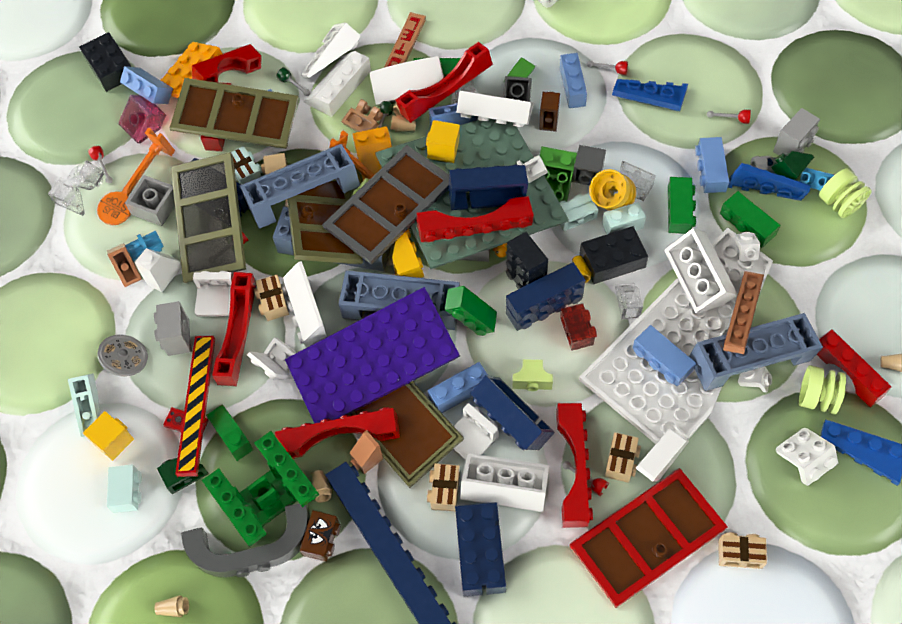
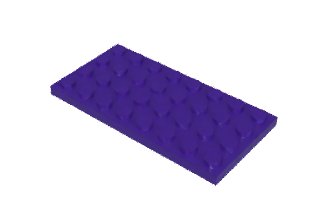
[285,287,460,424]

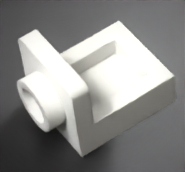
[517,155,548,183]
[735,232,760,262]
[738,367,772,392]

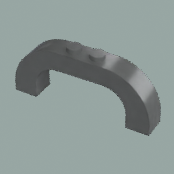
[181,504,310,577]

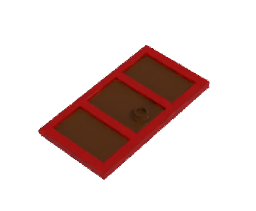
[569,468,728,608]

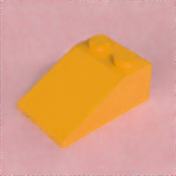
[352,126,392,181]

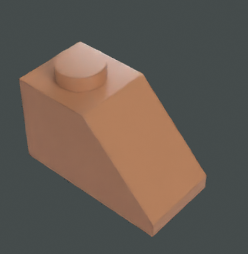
[107,243,142,287]
[350,430,383,474]

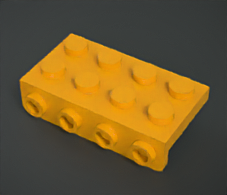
[161,42,223,98]

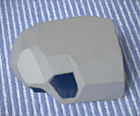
[750,155,776,174]

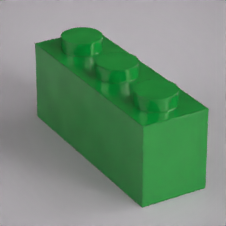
[667,177,696,234]
[720,191,781,248]
[445,286,497,336]

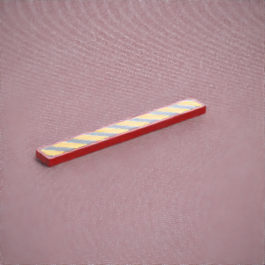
[175,335,215,477]

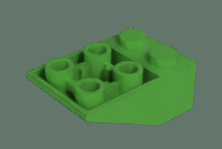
[539,146,577,202]

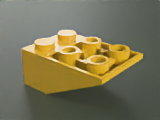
[392,229,424,278]

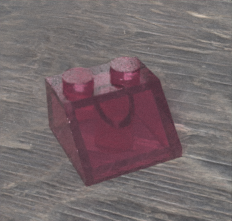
[118,95,166,144]

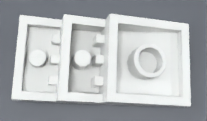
[369,56,444,106]

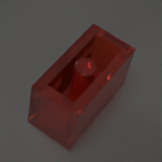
[560,303,597,351]

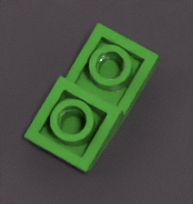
[504,57,536,83]

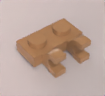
[341,99,384,132]

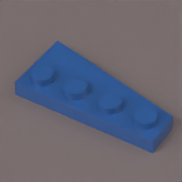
[612,79,688,111]
[728,163,811,201]
[820,419,902,486]

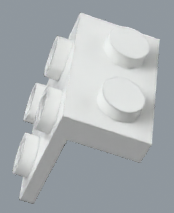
[193,271,233,317]
[247,337,296,380]
[453,403,499,461]
[776,428,838,486]

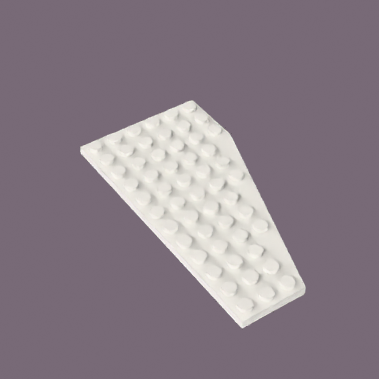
[579,228,773,444]

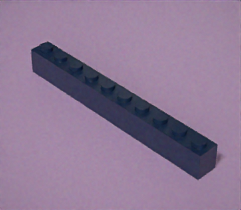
[325,461,456,624]

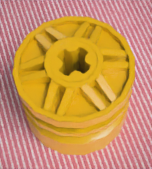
[589,169,636,211]

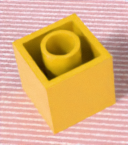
[426,120,460,163]
[83,411,134,461]

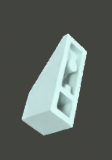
[68,373,100,437]

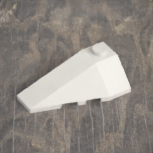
[301,23,361,78]

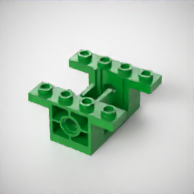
[201,431,319,547]

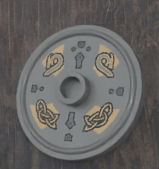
[97,335,148,377]

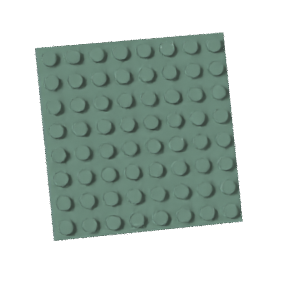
[375,118,569,269]

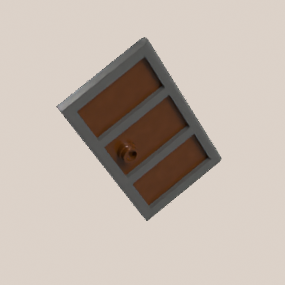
[322,145,449,265]

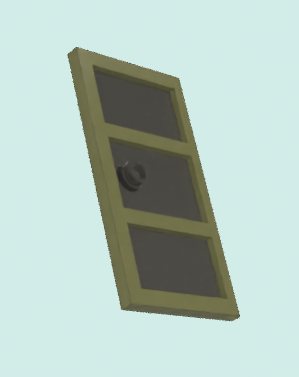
[171,152,246,283]

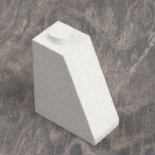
[134,248,181,292]
[636,428,689,482]

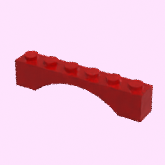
[395,42,493,123]
[417,196,534,242]
[212,272,257,387]
[556,403,593,528]
[275,407,400,459]

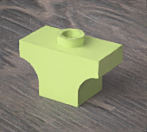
[512,359,553,391]

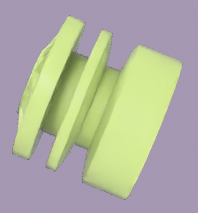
[819,168,872,218]
[799,365,846,414]

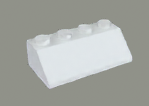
[304,51,371,117]
[456,91,534,127]
[664,228,738,314]
[282,261,327,348]
[460,453,549,512]

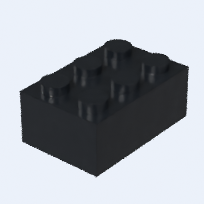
[79,32,131,92]
[580,226,648,285]
[506,232,548,289]

